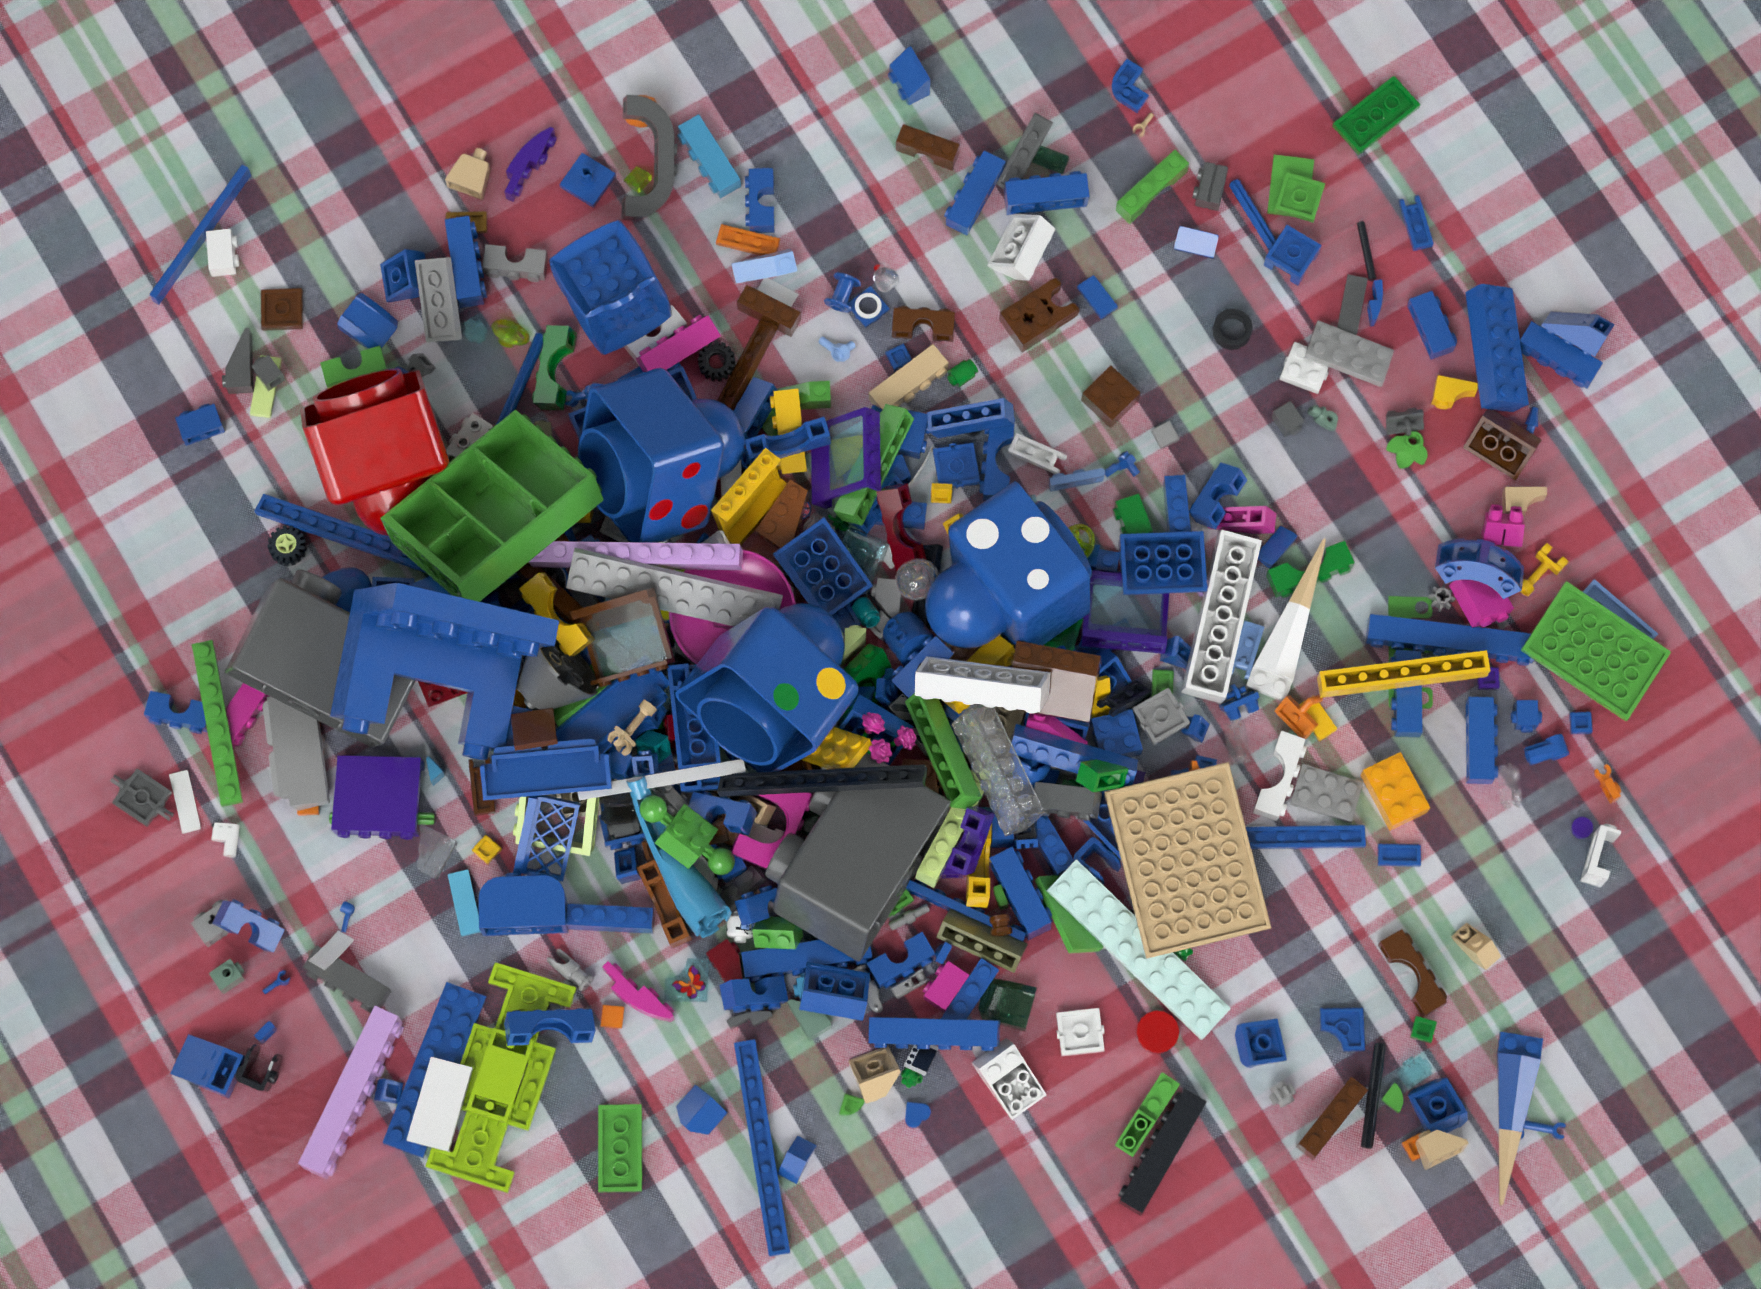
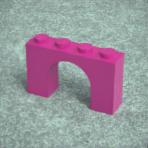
[730,793,812,869]

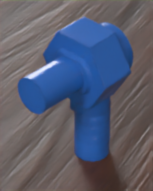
[1105,451,1140,478]

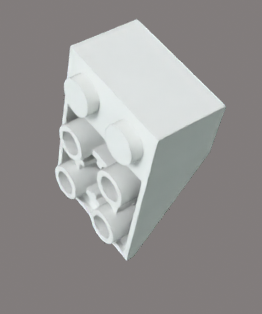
[972,1038,1046,1120]

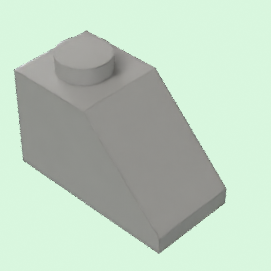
[872,578,903,619]

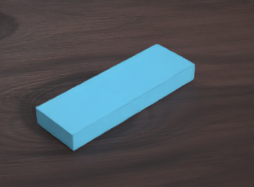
[447,870,481,937]

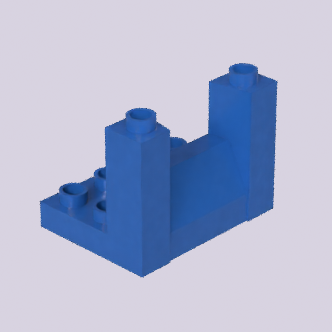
[330,583,559,760]

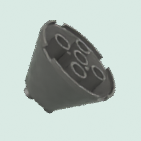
[516,639,599,710]

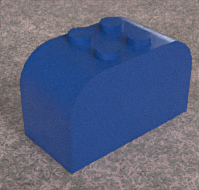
[479,872,568,936]

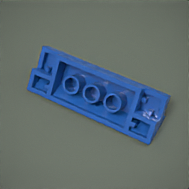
[667,664,721,793]

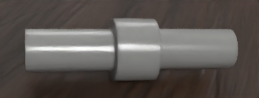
[888,904,930,931]

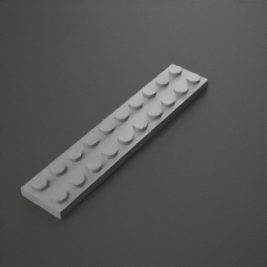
[566,548,783,626]

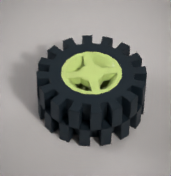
[267,526,307,566]

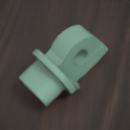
[1307,405,1338,431]

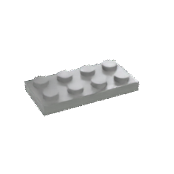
[415,257,462,342]
[1305,320,1394,387]

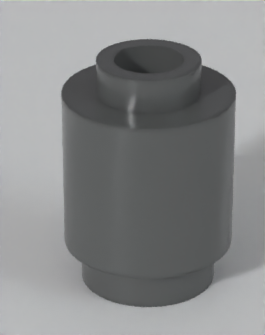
[607,814,640,839]

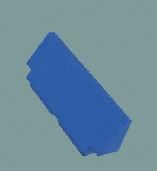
[556,655,669,754]
[480,738,612,800]

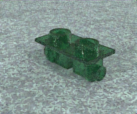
[1032,145,1070,174]

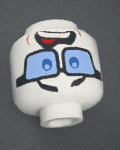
[726,911,755,943]

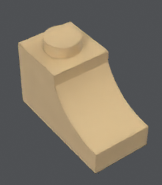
[1502,487,1547,517]

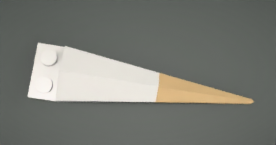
[1245,538,1326,701]

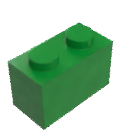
[1112,494,1153,534]

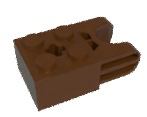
[999,278,1081,353]

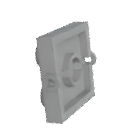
[1132,688,1190,745]

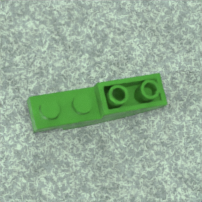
[1115,1072,1180,1157]

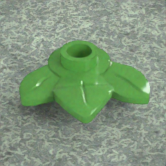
[1386,431,1428,469]

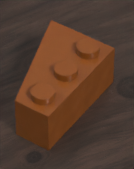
[755,479,810,549]

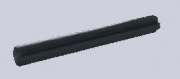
[1361,1043,1386,1149]

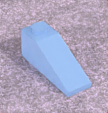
[731,249,797,283]

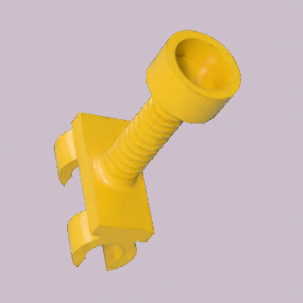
[1520,543,1569,597]

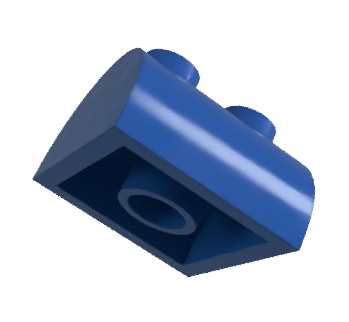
[883,612,934,667]

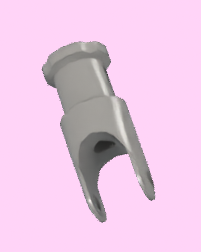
[547,949,594,992]
[853,964,883,1013]

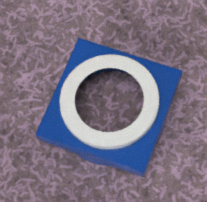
[847,286,890,328]

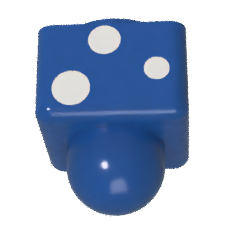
[925,481,1092,649]

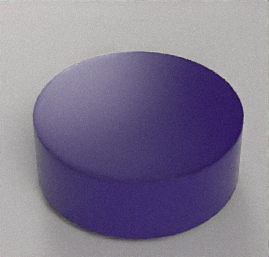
[1571,817,1593,839]

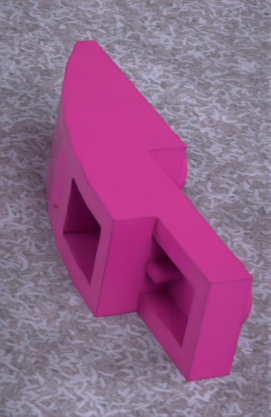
[602,961,674,1022]

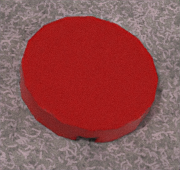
[1136,1010,1179,1054]

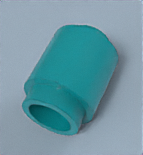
[852,597,880,628]

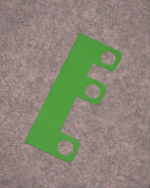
[1388,596,1433,709]

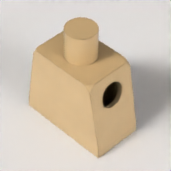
[445,148,490,200]

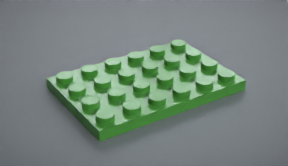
[1521,581,1671,721]

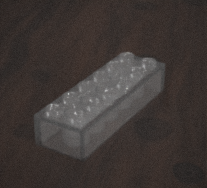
[952,704,1045,836]

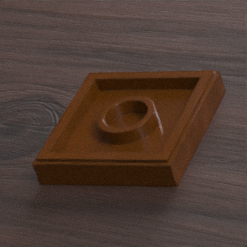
[261,288,303,331]
[511,708,558,751]

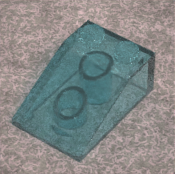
[842,527,889,600]

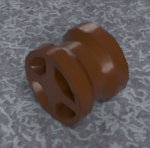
[989,914,1013,936]

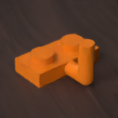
[1274,694,1323,740]

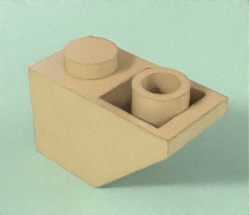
[1451,923,1501,970]

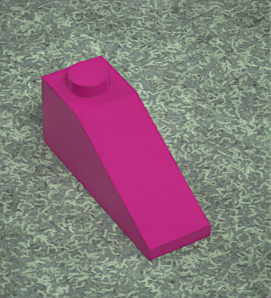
[1207,506,1276,534]
[1026,713,1088,745]

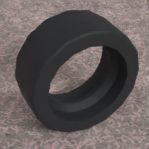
[1213,308,1253,350]

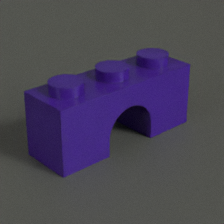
[947,806,995,875]

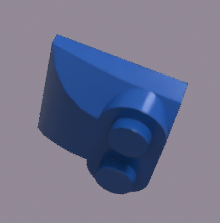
[1235,1018,1287,1068]

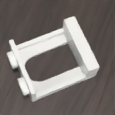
[1580,824,1621,887]

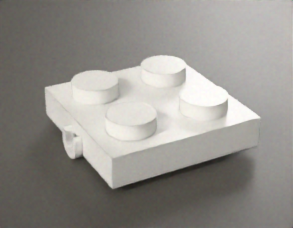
[1280,342,1329,394]
[1056,1008,1105,1057]

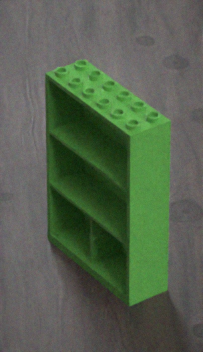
[381,410,604,602]

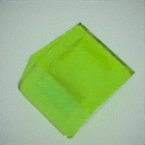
[623,166,652,194]

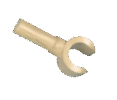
[1133,113,1154,138]

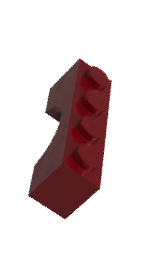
[876,483,927,572]

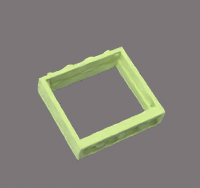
[513,796,600,856]

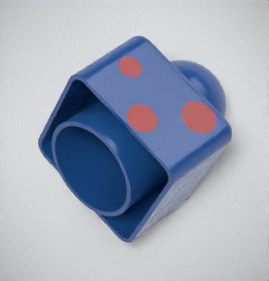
[578,368,745,543]

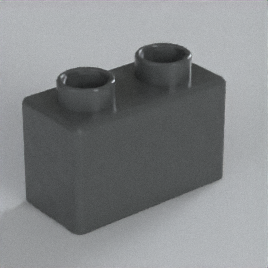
[225,570,416,747]
[765,753,951,962]

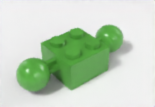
[640,795,735,875]

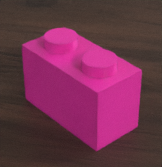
[923,961,969,1013]

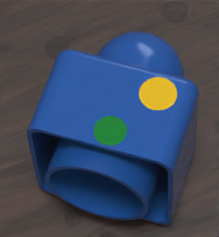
[675,603,859,772]

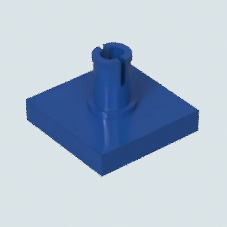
[559,153,616,208]

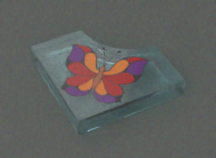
[664,958,709,1002]

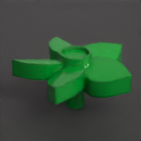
[827,514,850,532]

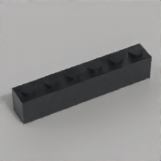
[1118,1088,1207,1216]

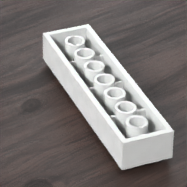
[1181,530,1262,703]

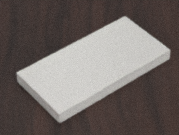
[407,1057,473,1152]

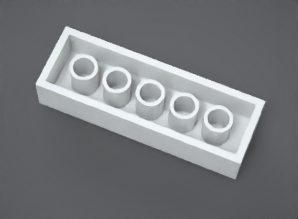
[915,656,1051,713]

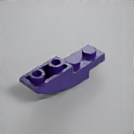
[504,127,557,202]

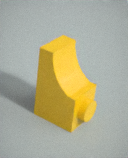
[1431,375,1478,409]

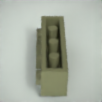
[936,909,1028,973]

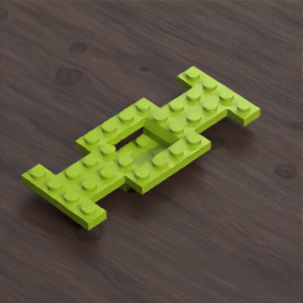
[425,962,577,1193]

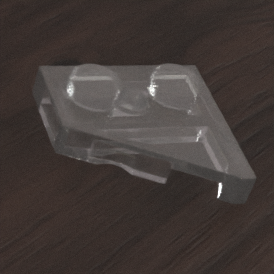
[417,824,458,880]

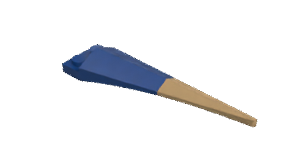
[1497,1032,1543,1206]

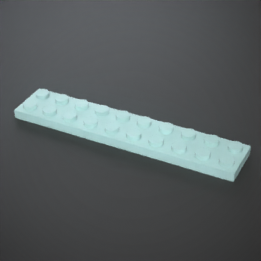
[1046,859,1231,1040]

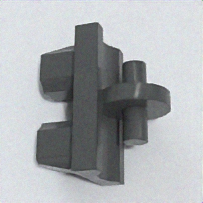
[1386,407,1424,436]

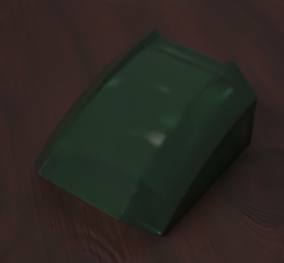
[978,978,1037,1031]

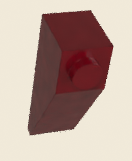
[706,939,742,982]

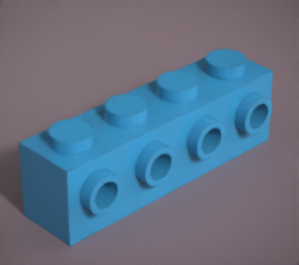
[677,114,741,199]

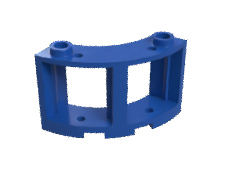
[1435,538,1524,599]

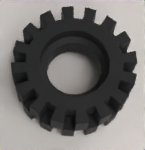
[698,341,735,382]

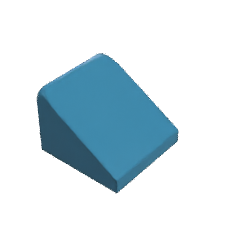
[426,757,445,786]

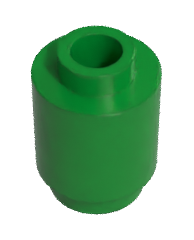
[947,359,978,388]

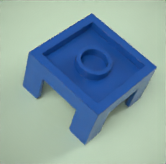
[1263,225,1322,286]

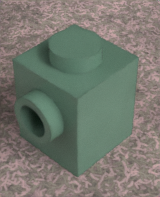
[209,959,245,994]

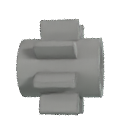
[1428,584,1455,612]
[1269,1081,1296,1108]

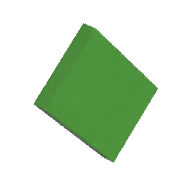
[1267,155,1314,217]

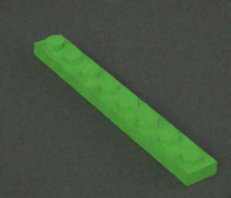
[192,640,243,807]

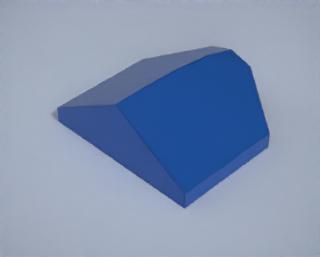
[676,1085,728,1135]

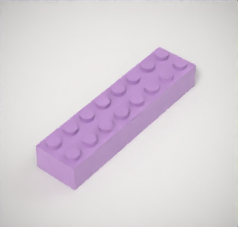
[298,1006,404,1179]

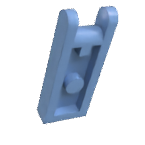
[1049,468,1105,492]
[1232,621,1264,680]

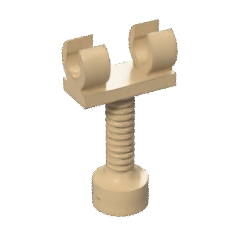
[608,699,657,756]

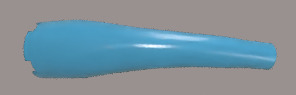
[626,775,732,938]

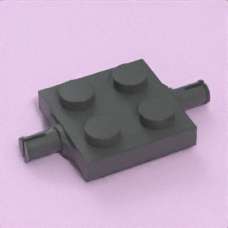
[110,769,174,827]

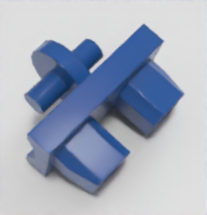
[1219,684,1260,721]

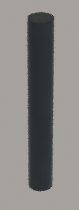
[1357,221,1377,281]

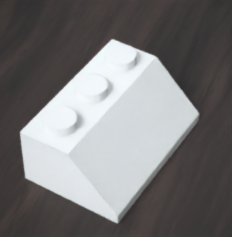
[987,214,1055,281]

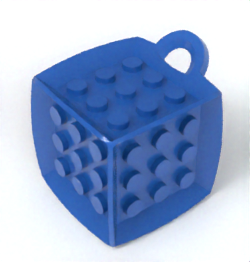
[549,220,672,355]

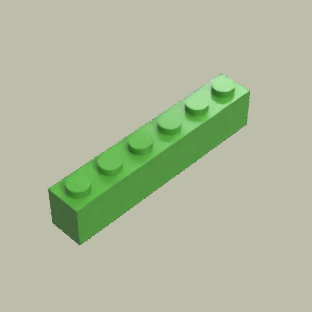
[833,404,914,526]
[905,693,982,809]

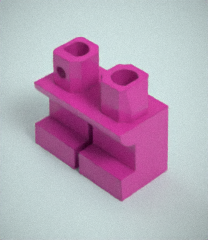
[1481,504,1525,547]

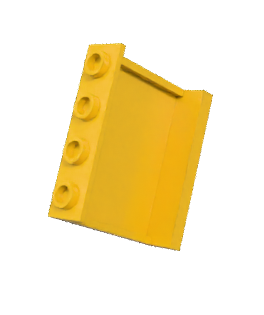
[711,448,787,545]

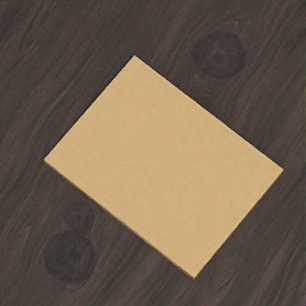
[1104,762,1271,959]

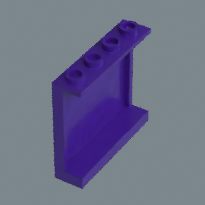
[331,755,425,840]

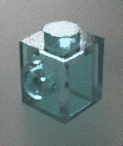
[1396,1056,1433,1091]

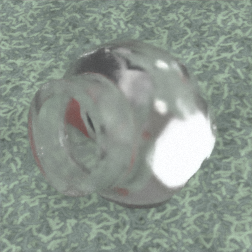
[873,262,899,292]

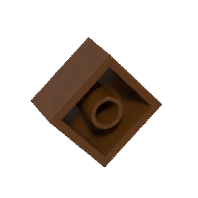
[1081,365,1141,428]

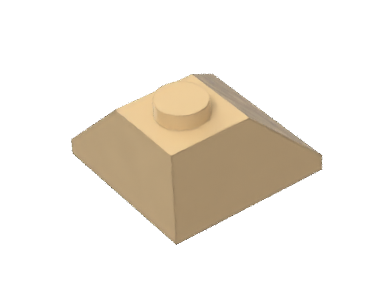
[848,1046,900,1104]
[1415,1130,1469,1170]

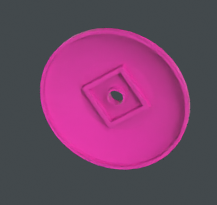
[669,550,796,664]

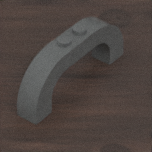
[621,95,677,220]

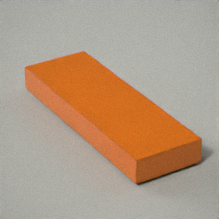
[716,224,780,256]

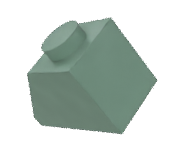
[787,999,833,1041]

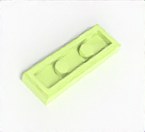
[250,355,282,418]

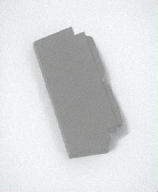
[263,697,330,811]

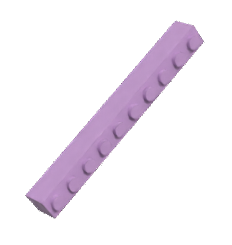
[529,541,743,570]

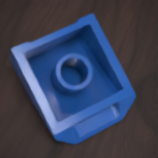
[337,293,398,349]
[1408,1077,1468,1133]

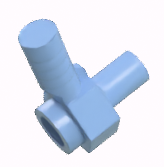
[818,337,855,362]

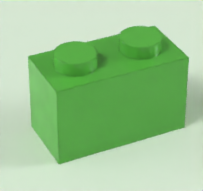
[752,917,803,949]

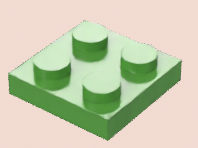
[1274,172,1325,223]

